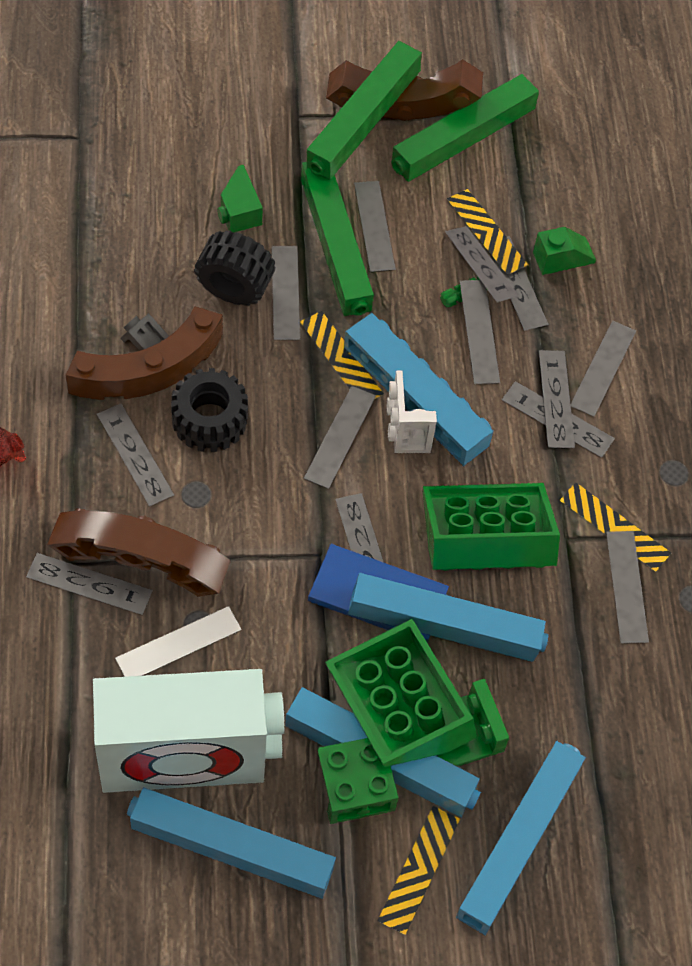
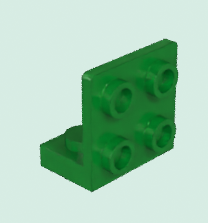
[436,679,509,767]
[318,738,399,824]

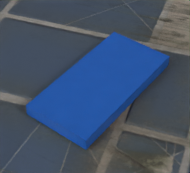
[308,544,449,643]

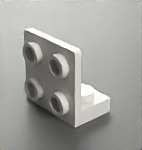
[387,371,437,453]

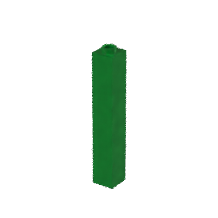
[307,41,422,180]
[391,74,539,182]
[301,162,374,316]

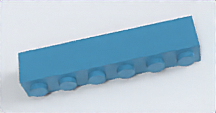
[344,313,493,466]

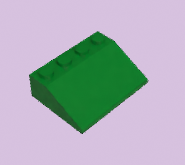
[422,483,560,571]
[325,619,477,767]

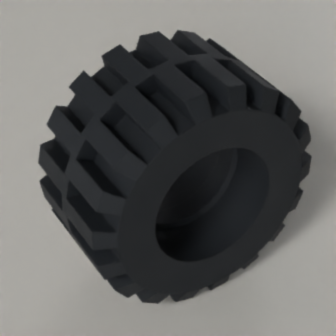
[194,231,276,306]
[171,368,248,452]

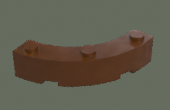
[326,59,483,121]
[66,306,223,400]
[47,508,231,597]

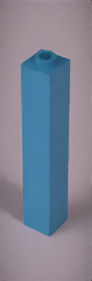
[348,573,548,662]
[285,687,481,818]
[456,741,586,936]
[127,787,336,899]

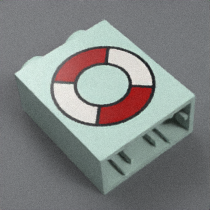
[93,669,284,793]

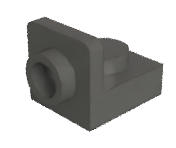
[120,313,169,351]

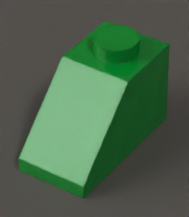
[217,164,263,233]
[533,227,596,275]

